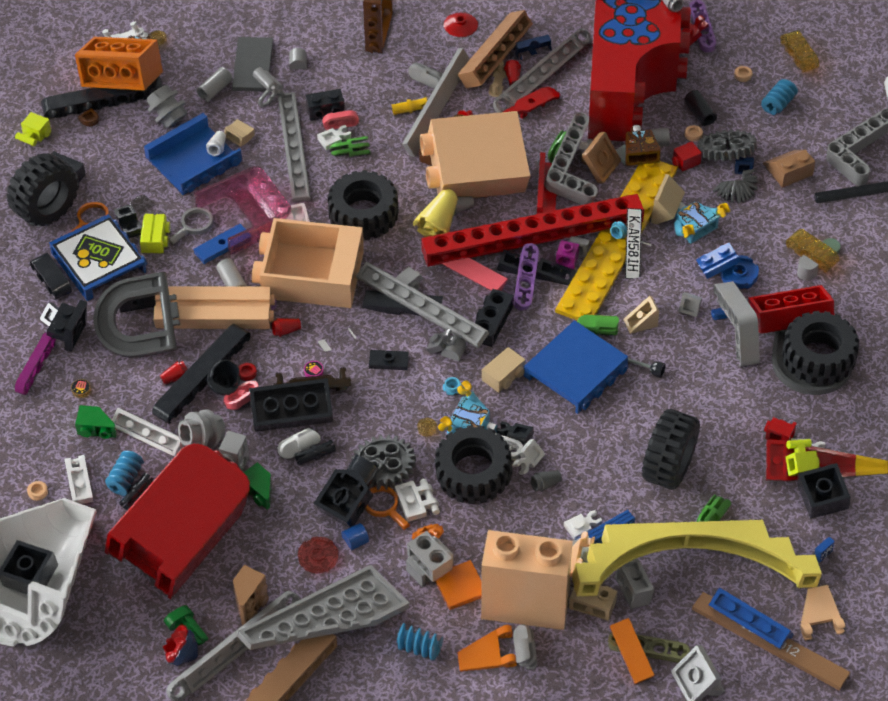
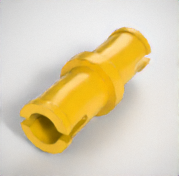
[391,97,427,115]

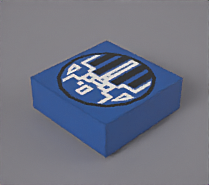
[814,537,835,563]

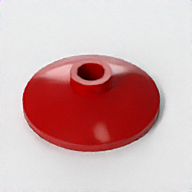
[444,13,478,37]

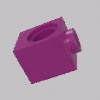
[556,240,579,269]

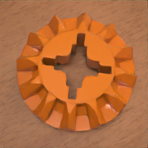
[412,524,444,540]

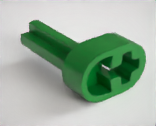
[164,605,209,646]

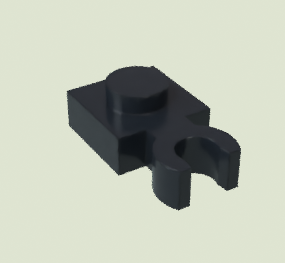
[496,422,534,445]

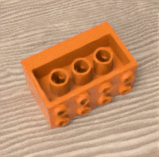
[75,37,163,90]

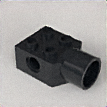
[313,455,380,528]

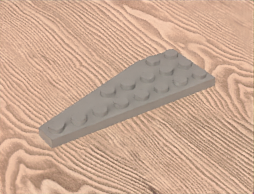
[237,565,410,650]

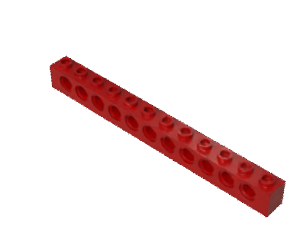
[421,194,644,267]

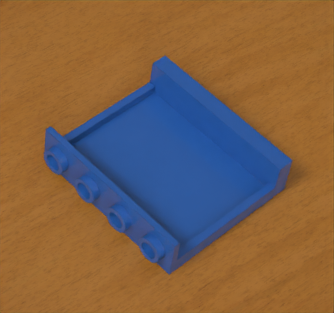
[524,320,628,414]

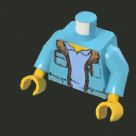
[674,202,731,244]
[438,380,497,433]

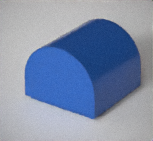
[341,523,369,551]

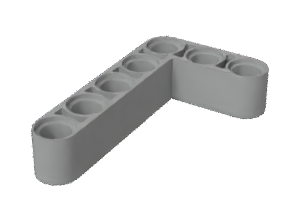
[826,108,888,186]
[544,112,598,205]
[714,281,760,367]

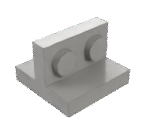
[671,645,725,701]

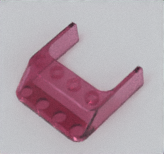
[194,166,291,255]

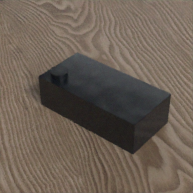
[249,378,333,432]

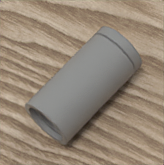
[196,67,233,102]
[216,258,247,287]

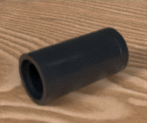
[684,90,717,127]

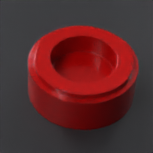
[238,363,257,381]

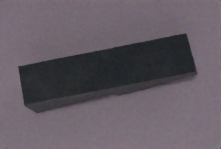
[496,249,576,286]
[362,290,443,316]

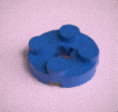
[720,255,759,289]

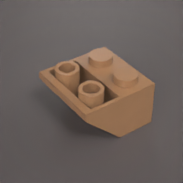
[233,565,269,626]

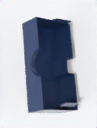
[515,35,552,61]

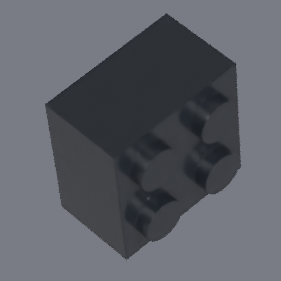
[797,463,851,519]
[0,540,58,595]

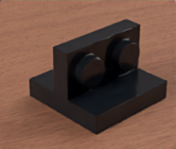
[47,300,87,352]

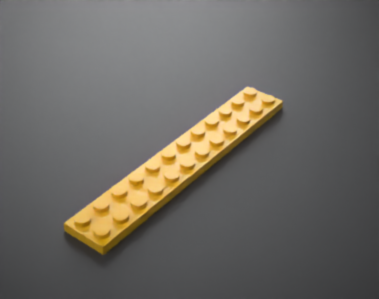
[555,161,678,320]

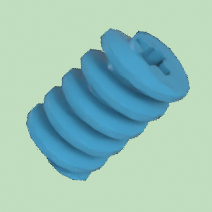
[761,79,798,115]
[105,450,144,496]
[397,623,443,661]

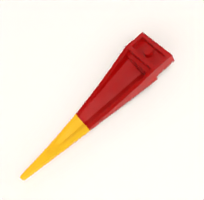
[766,440,888,482]

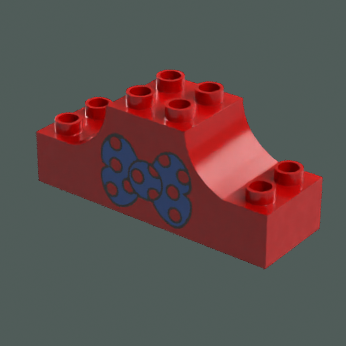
[588,0,691,141]

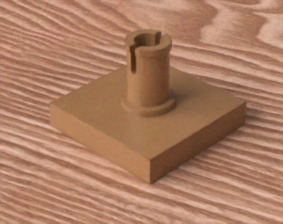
[581,132,621,184]

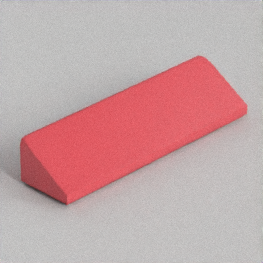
[441,258,508,291]

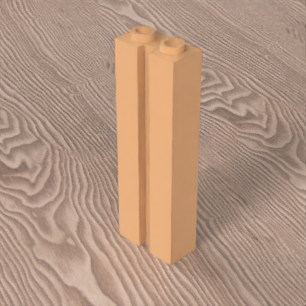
[153,286,275,329]

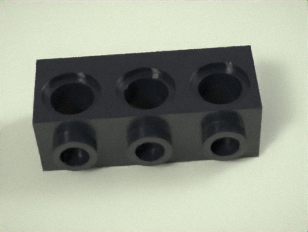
[475,289,514,347]

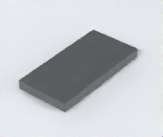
[232,37,273,92]

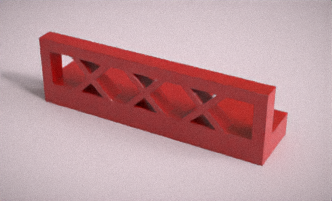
[537,152,556,214]

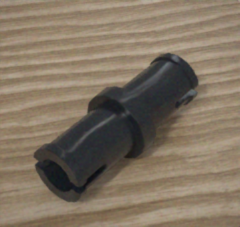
[294,440,336,466]
[119,473,154,510]

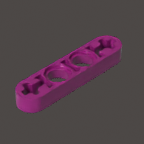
[15,332,56,395]

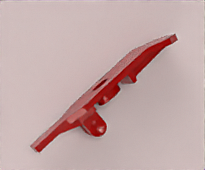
[502,87,560,119]

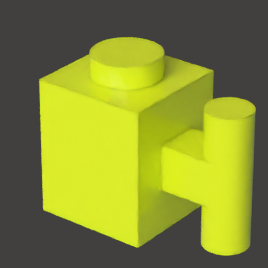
[15,112,51,146]
[785,439,820,476]

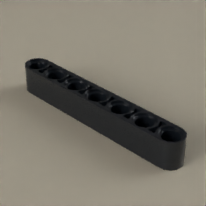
[41,76,163,120]
[152,324,251,424]

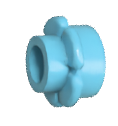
[610,221,627,239]
[443,377,461,395]

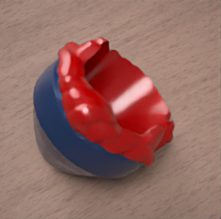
[163,625,198,666]

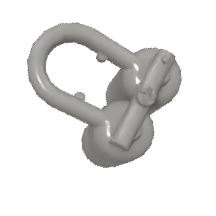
[253,67,285,107]

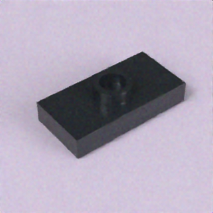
[369,350,409,370]

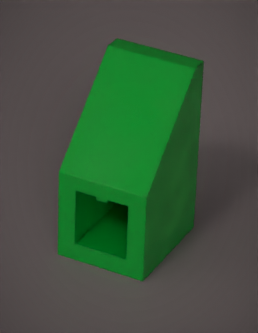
[75,405,117,439]
[244,462,272,510]

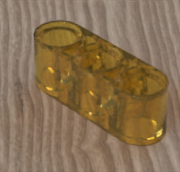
[780,30,819,73]
[785,229,840,273]

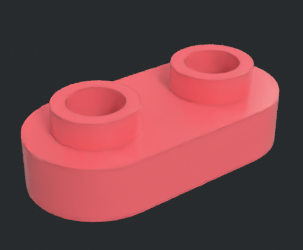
[322,110,359,130]
[224,381,259,410]

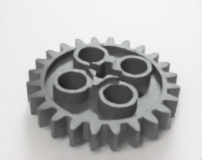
[698,129,757,161]
[351,434,416,490]

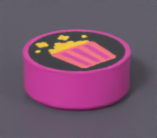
[304,361,324,377]

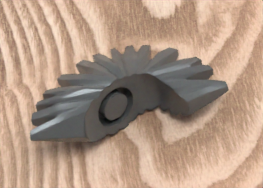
[712,169,758,203]

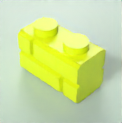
[140,214,170,253]

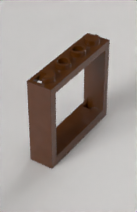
[363,0,394,53]

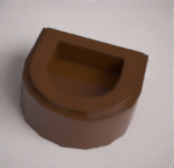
[77,108,99,127]

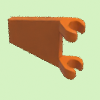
[457,625,517,671]

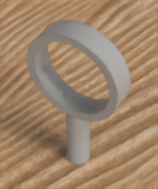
[168,207,213,245]

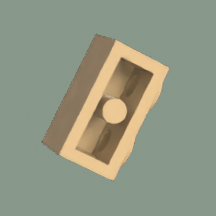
[569,586,617,621]

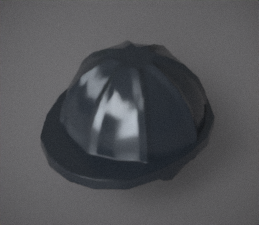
[207,360,240,395]

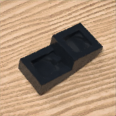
[114,204,142,238]

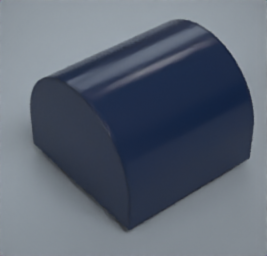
[734,156,754,175]

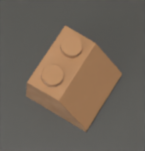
[763,150,815,188]

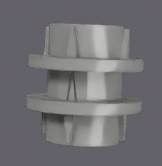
[146,85,187,128]
[178,409,225,449]

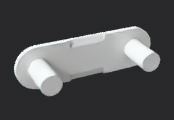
[102,21,144,38]

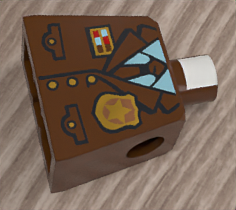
[625,125,661,166]

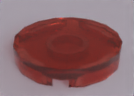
[298,537,339,574]

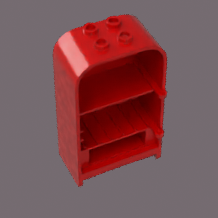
[104,443,250,600]

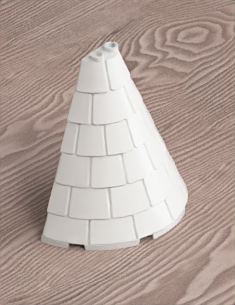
[0,498,97,646]

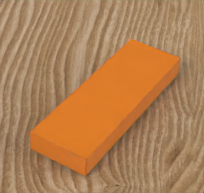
[609,618,655,684]

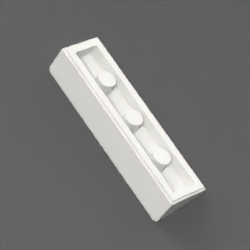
[112,408,184,456]

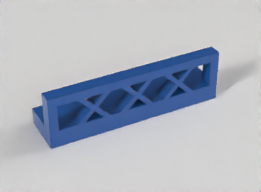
[709,587,794,650]

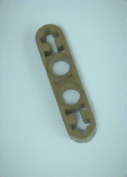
[608,633,690,663]

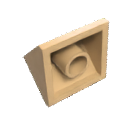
[651,174,685,224]

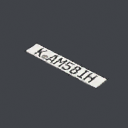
[625,208,642,279]

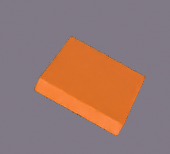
[435,560,482,610]

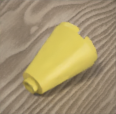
[413,189,458,237]

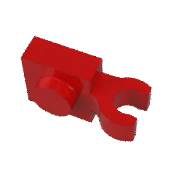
[681,15,709,46]

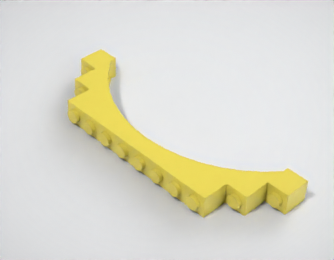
[572,520,822,596]

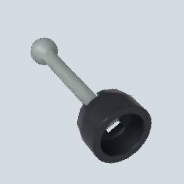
[628,358,666,378]

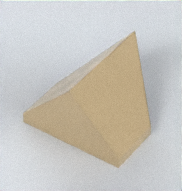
[623,296,659,334]

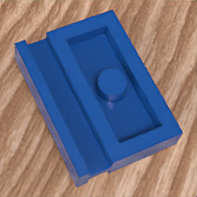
[696,243,741,279]

